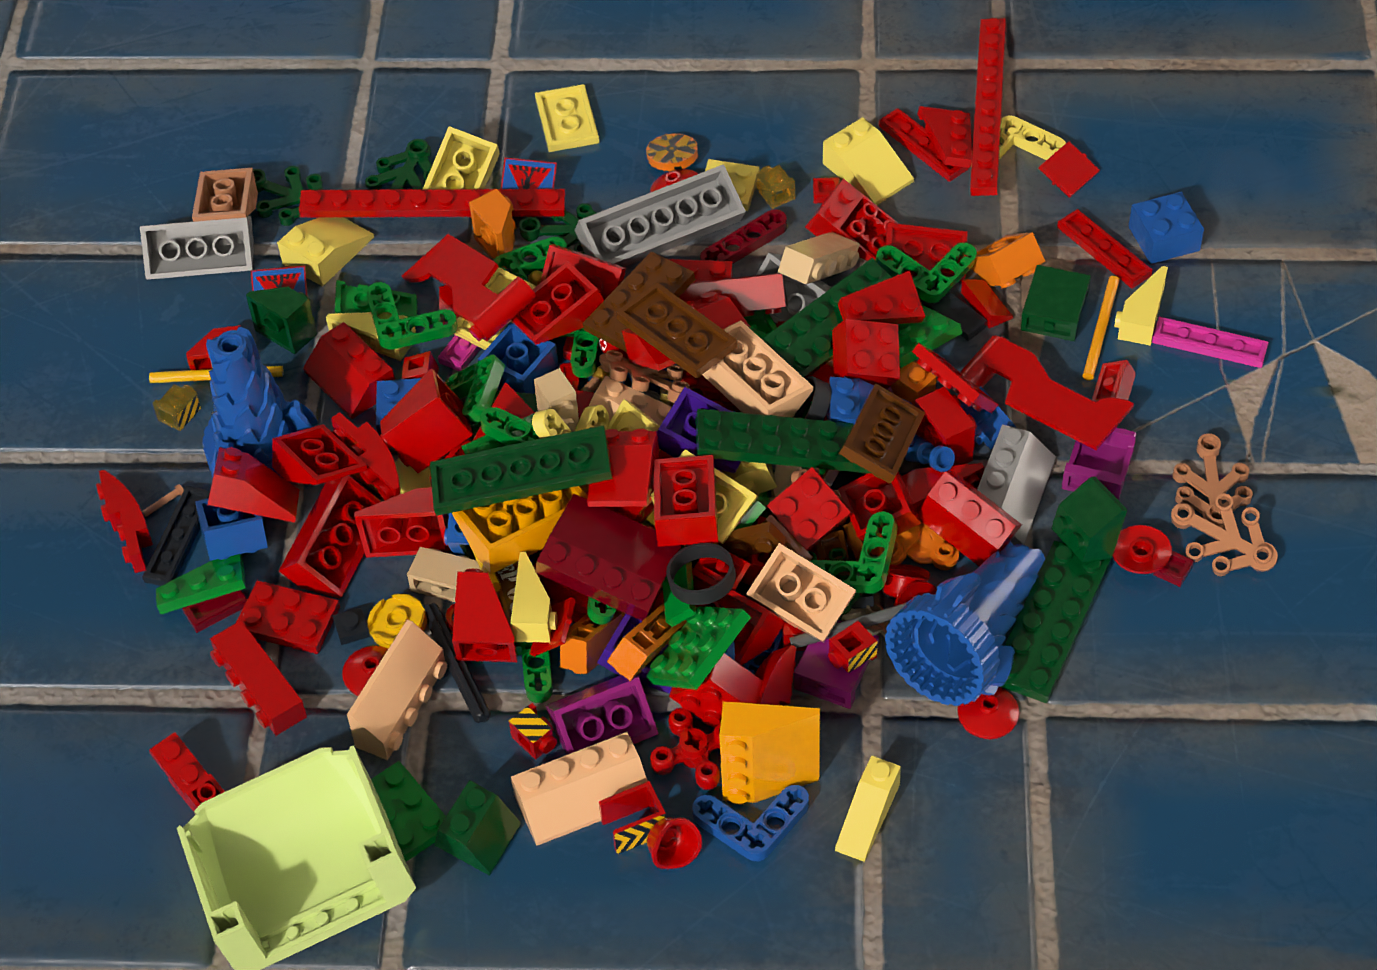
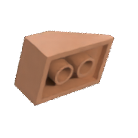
[192,168,258,222]

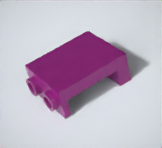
[1062,428,1137,500]
[794,620,879,709]

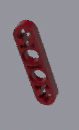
[700,209,787,264]

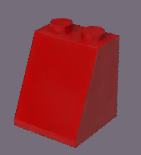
[380,369,473,473]
[452,568,518,662]

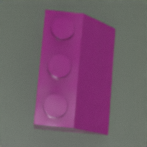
[546,675,659,755]

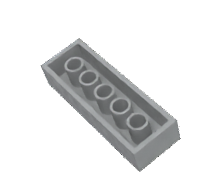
[574,164,746,267]

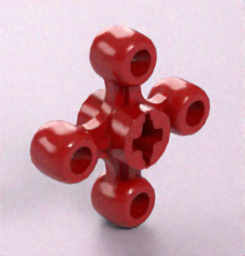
[650,708,721,790]

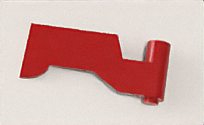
[402,234,536,342]
[960,336,1134,451]

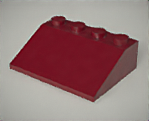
[535,494,682,621]

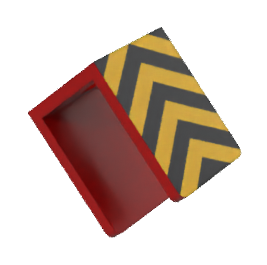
[599,781,666,854]

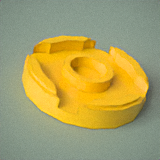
[367,593,427,649]

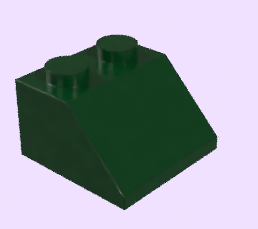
[246,287,317,355]
[1051,476,1127,562]
[435,780,521,876]

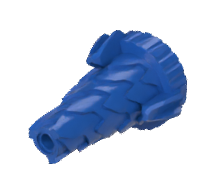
[202,327,318,478]
[885,541,1045,706]

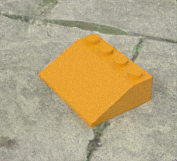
[452,486,588,574]
[720,702,820,804]

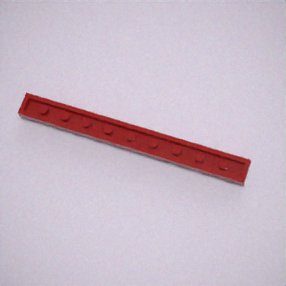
[970,18,1006,196]
[299,189,565,218]

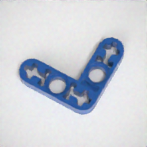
[692,785,809,861]

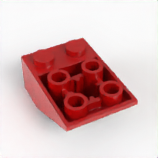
[805,178,899,261]

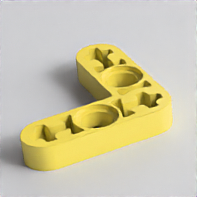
[971,116,1066,167]
[532,405,609,439]

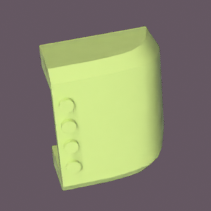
[177,746,416,970]

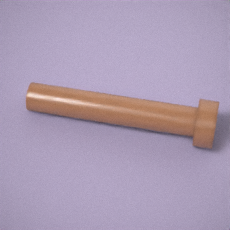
[142,484,184,517]

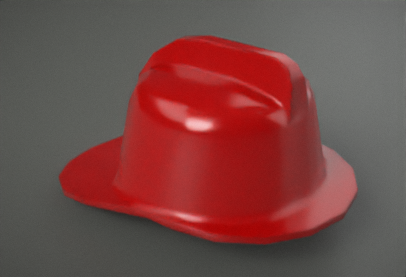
[883,564,930,598]

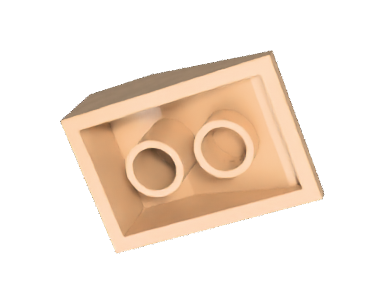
[746,543,856,642]

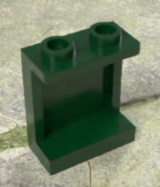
[1021,265,1091,342]

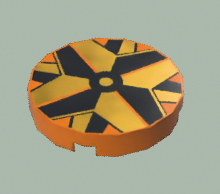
[646,133,698,171]

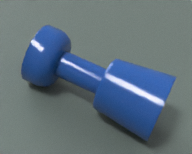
[904,434,955,472]

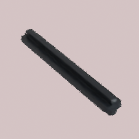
[424,603,491,723]

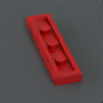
[879,108,969,182]
[1057,209,1153,289]

